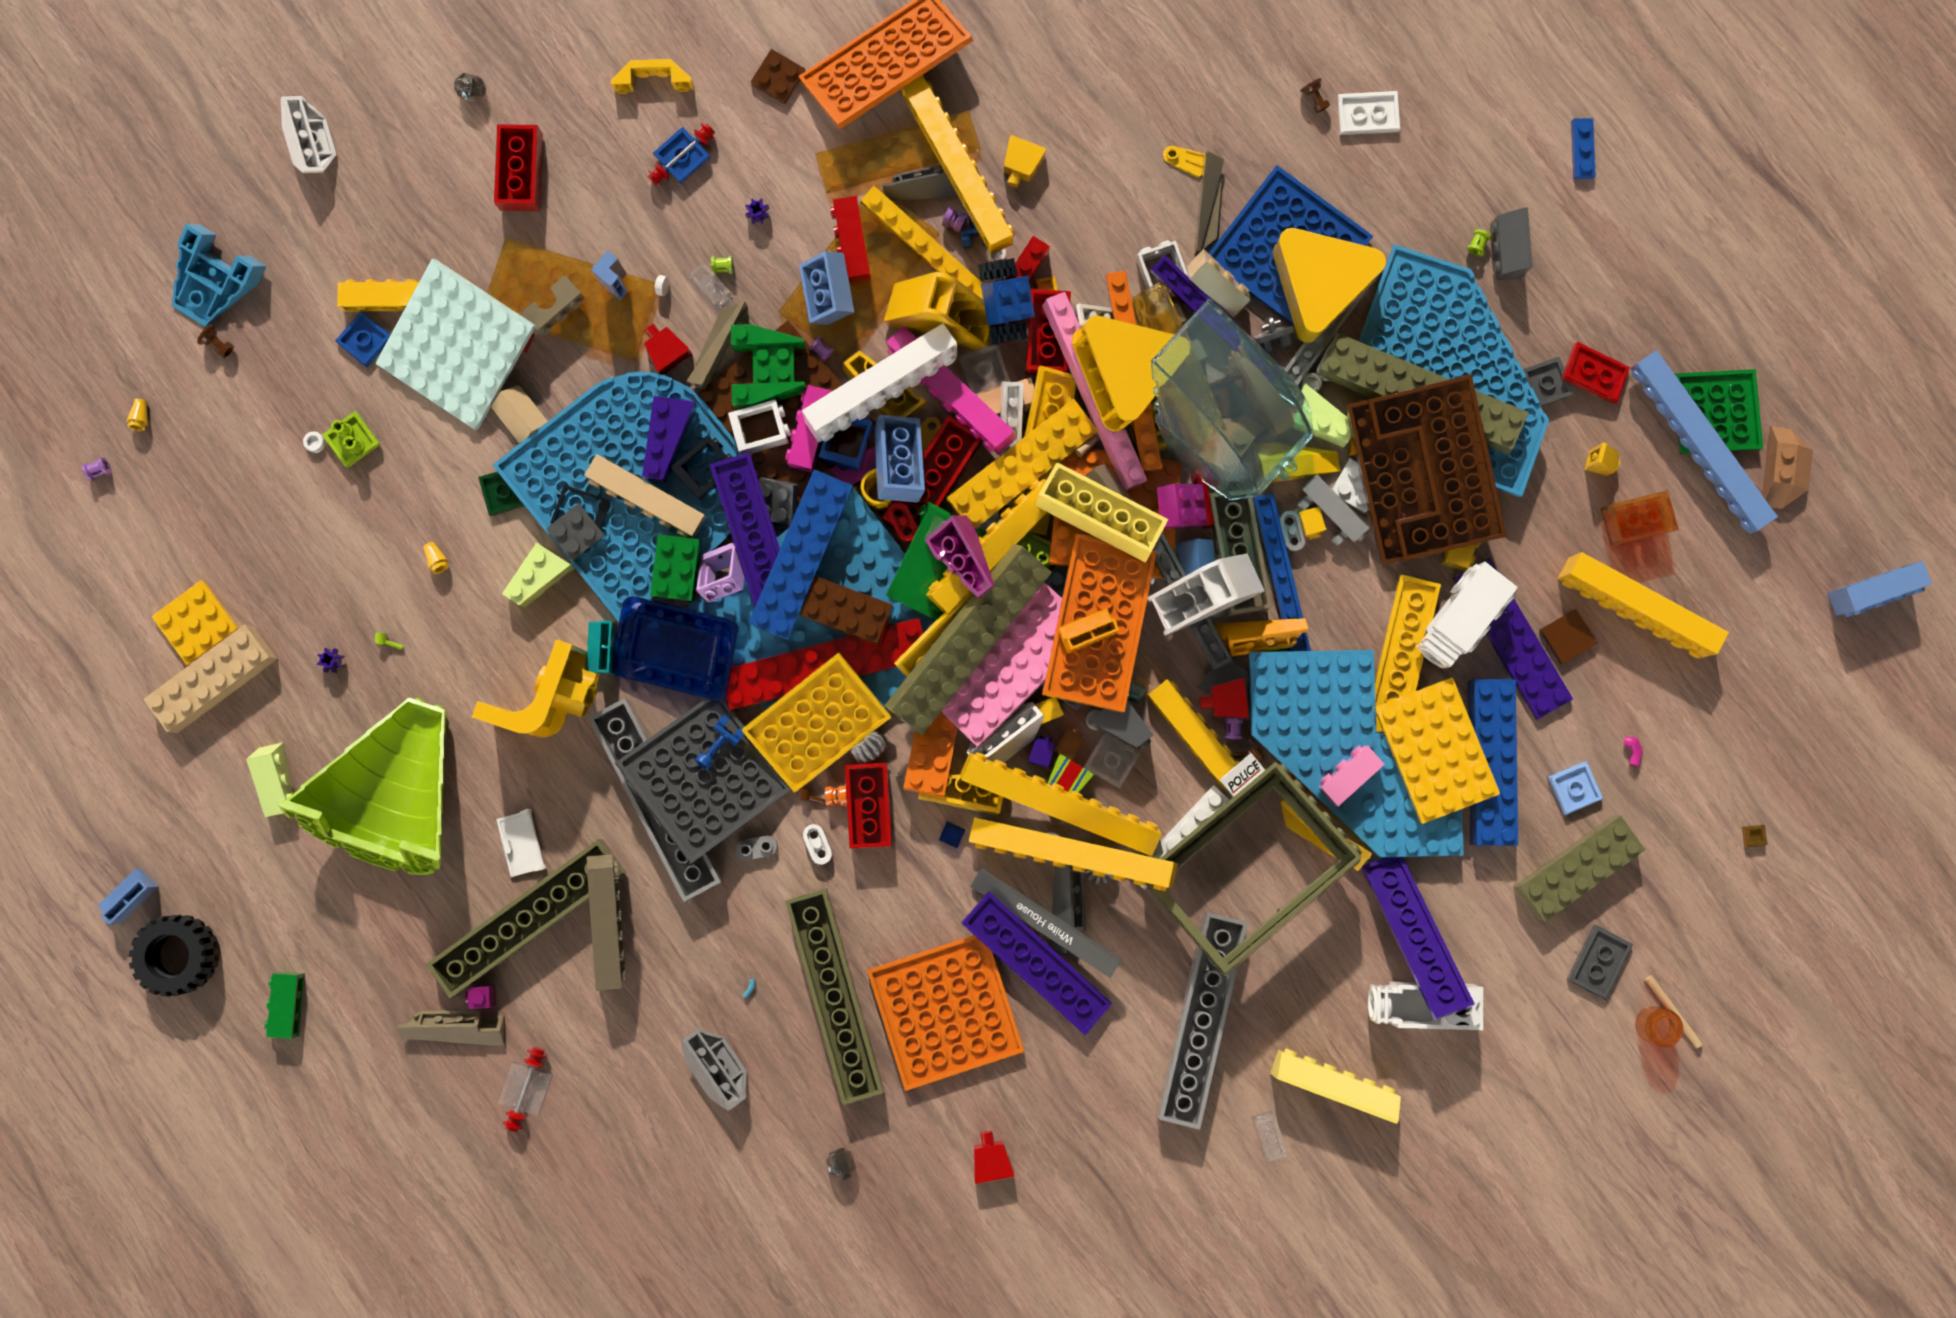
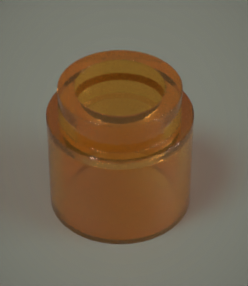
[1635,1006,1683,1047]

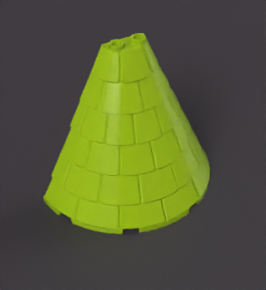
[279,698,446,875]

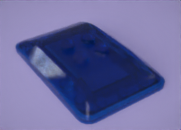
[612,596,739,700]

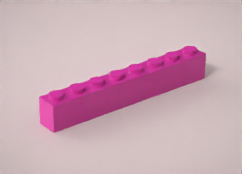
[886,326,1016,455]

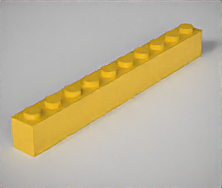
[901,75,1015,255]
[960,752,1162,856]
[969,817,1178,891]

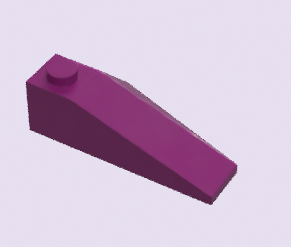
[925,515,995,598]

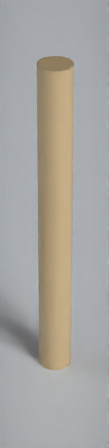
[1645,975,1703,1048]

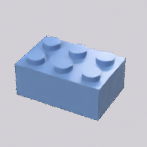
[799,251,854,325]

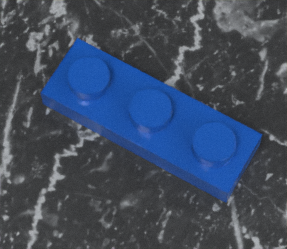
[1571,118,1596,179]

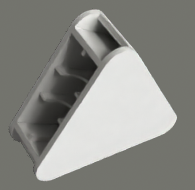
[1148,554,1264,636]

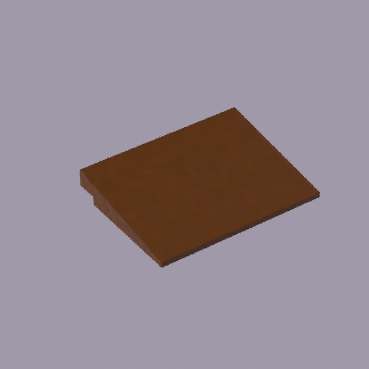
[1345,374,1507,565]

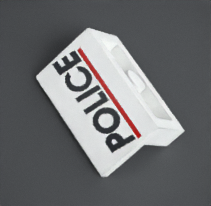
[1220,753,1265,798]

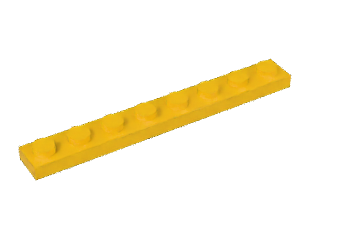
[860,186,983,299]

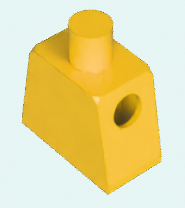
[1003,135,1046,188]

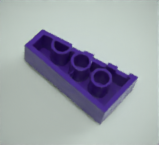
[642,396,698,484]

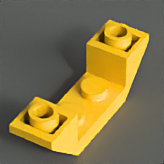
[611,59,694,94]

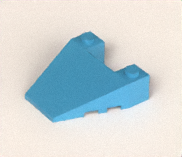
[172,224,267,327]

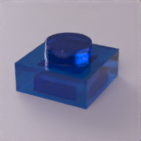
[939,821,966,848]

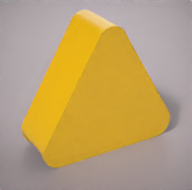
[1273,228,1386,343]
[883,272,992,352]
[1071,315,1189,432]

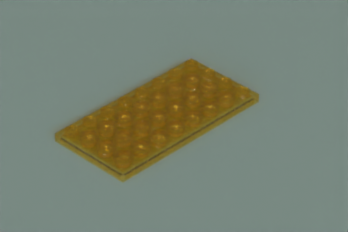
[779,186,939,360]
[487,238,657,361]

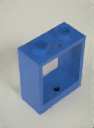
[819,416,874,472]

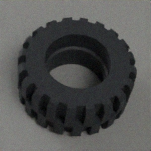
[128,915,220,997]

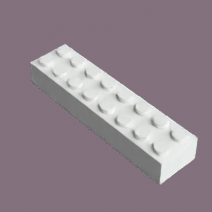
[802,323,957,443]

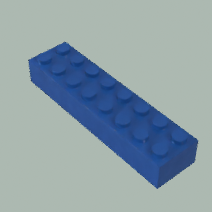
[749,469,853,640]
[1468,679,1518,846]

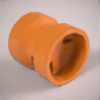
[825,785,847,807]

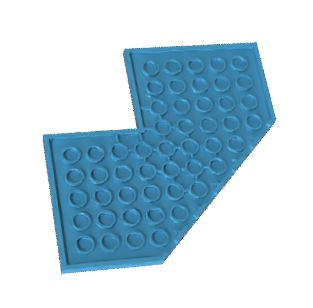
[1358,244,1549,498]
[1249,650,1464,857]

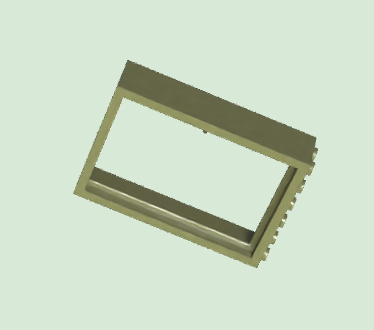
[1146,762,1362,977]

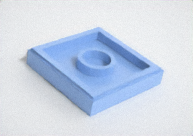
[1547,761,1603,815]

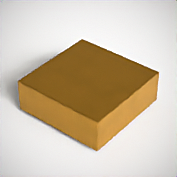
[1742,825,1767,847]

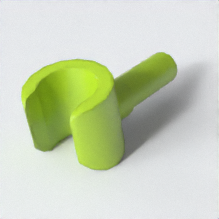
[374,633,403,650]

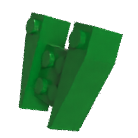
[731,324,807,411]

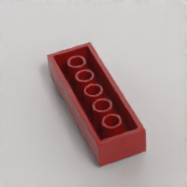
[882,415,983,535]

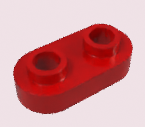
[888,502,918,542]

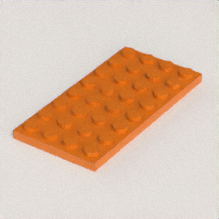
[798,0,973,129]
[1042,533,1157,713]

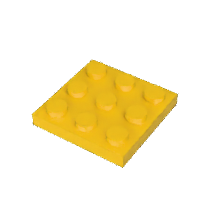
[151,580,239,666]

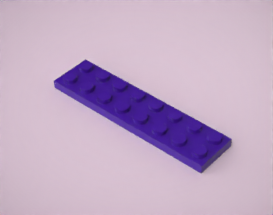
[710,453,780,607]
[1453,558,1573,720]
[1361,857,1475,1021]
[961,891,1112,1035]

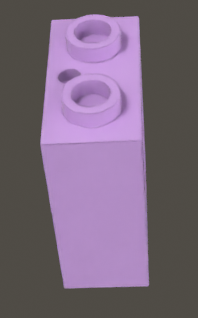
[696,542,744,603]

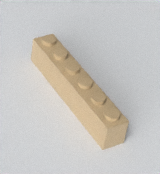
[584,454,707,539]

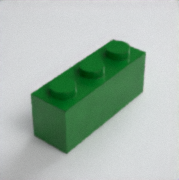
[264,972,305,1039]

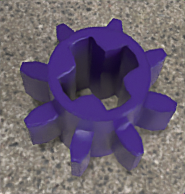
[745,198,770,224]
[317,648,344,673]

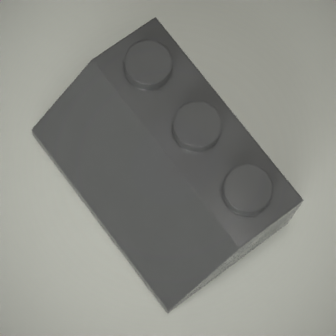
[1490,207,1533,280]

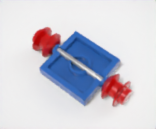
[647,123,715,186]

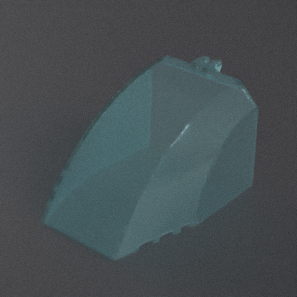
[1151,298,1314,500]

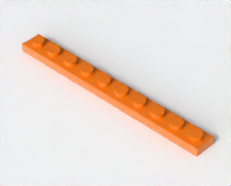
[1105,270,1162,472]

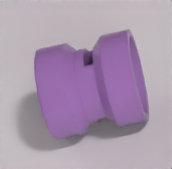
[942,207,968,234]

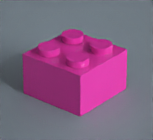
[1157,484,1207,529]

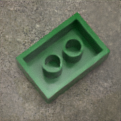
[650,534,702,603]

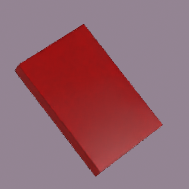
[1561,341,1630,404]

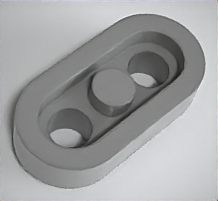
[1279,511,1305,552]
[736,836,778,860]

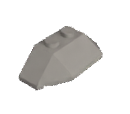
[681,1029,747,1111]

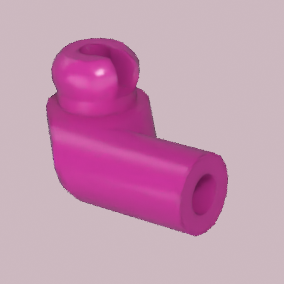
[1623,736,1643,767]

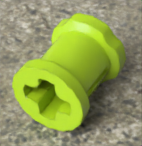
[1467,229,1491,256]
[711,256,734,275]

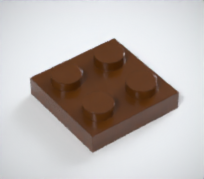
[751,49,806,104]

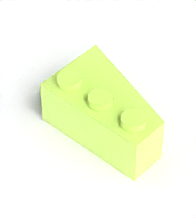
[1288,383,1351,447]
[502,542,575,608]
[246,742,293,817]

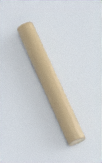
[1075,432,1100,457]

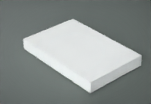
[1337,91,1400,135]

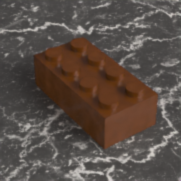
[800,576,895,647]

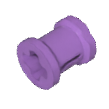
[808,336,835,362]
[82,457,111,481]
[1224,718,1243,740]

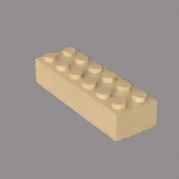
[143,624,278,733]

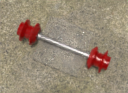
[498,1047,553,1132]

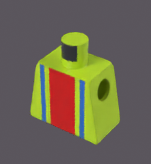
[1047,754,1094,793]

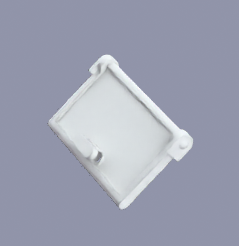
[496,809,546,877]

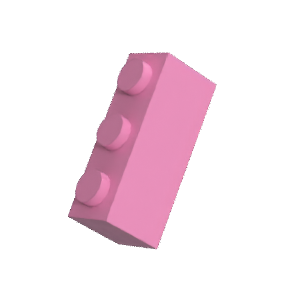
[1318,745,1385,806]

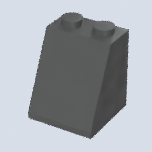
[1088,700,1153,750]

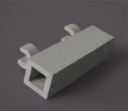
[1298,474,1369,546]

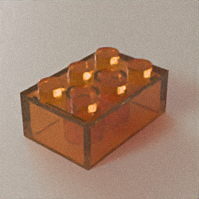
[1601,490,1679,548]

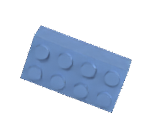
[874,415,925,502]
[1827,561,1932,617]

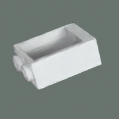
[1136,240,1189,304]
[728,399,791,455]

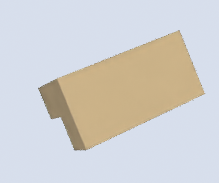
[491,385,548,443]

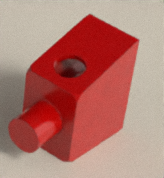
[644,324,692,375]
[1199,678,1249,719]
[974,1130,1014,1184]

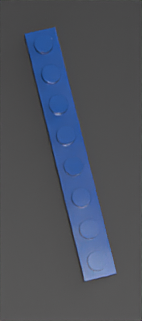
[1252,493,1311,652]

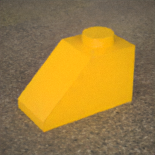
[1584,443,1620,476]

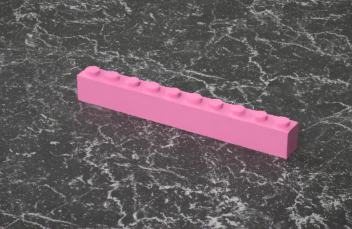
[1042,292,1147,491]

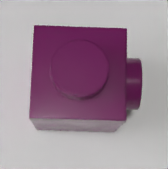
[465,984,496,1009]

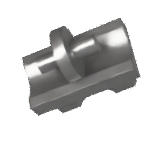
[1253,317,1294,352]

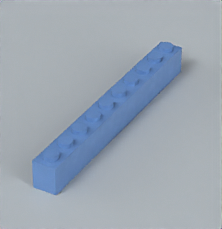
[1630,350,1778,534]

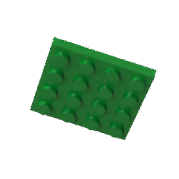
[1675,369,1763,455]

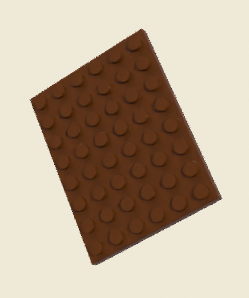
[697,320,876,508]

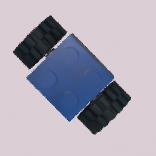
[978,258,1035,345]

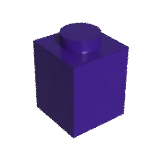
[1028,736,1055,768]

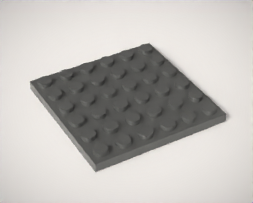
[615,691,791,864]

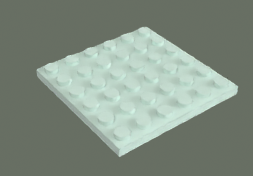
[375,259,536,430]

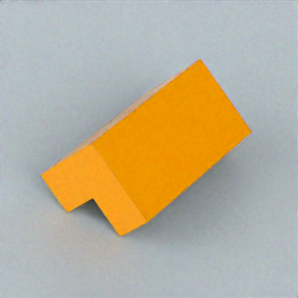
[1057,608,1119,654]

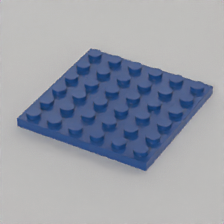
[1209,165,1373,327]

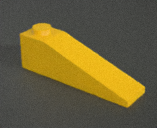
[1254,442,1341,485]

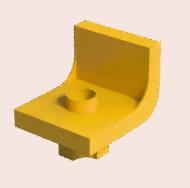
[472,639,600,737]

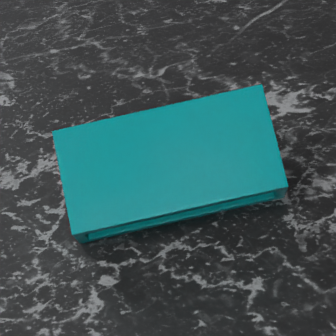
[586,621,617,675]

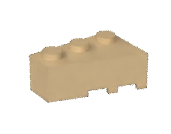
[1187,249,1250,318]

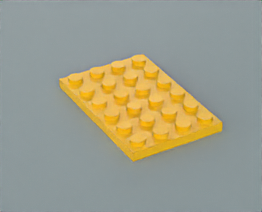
[742,653,891,793]
[1374,677,1500,824]

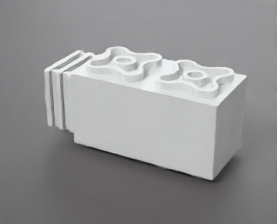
[1416,562,1518,669]
[1368,981,1483,1030]

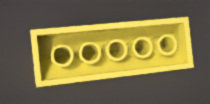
[1035,463,1168,563]
[1270,1048,1401,1124]

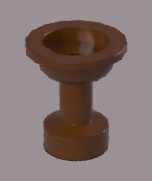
[1300,78,1330,114]
[197,325,234,358]

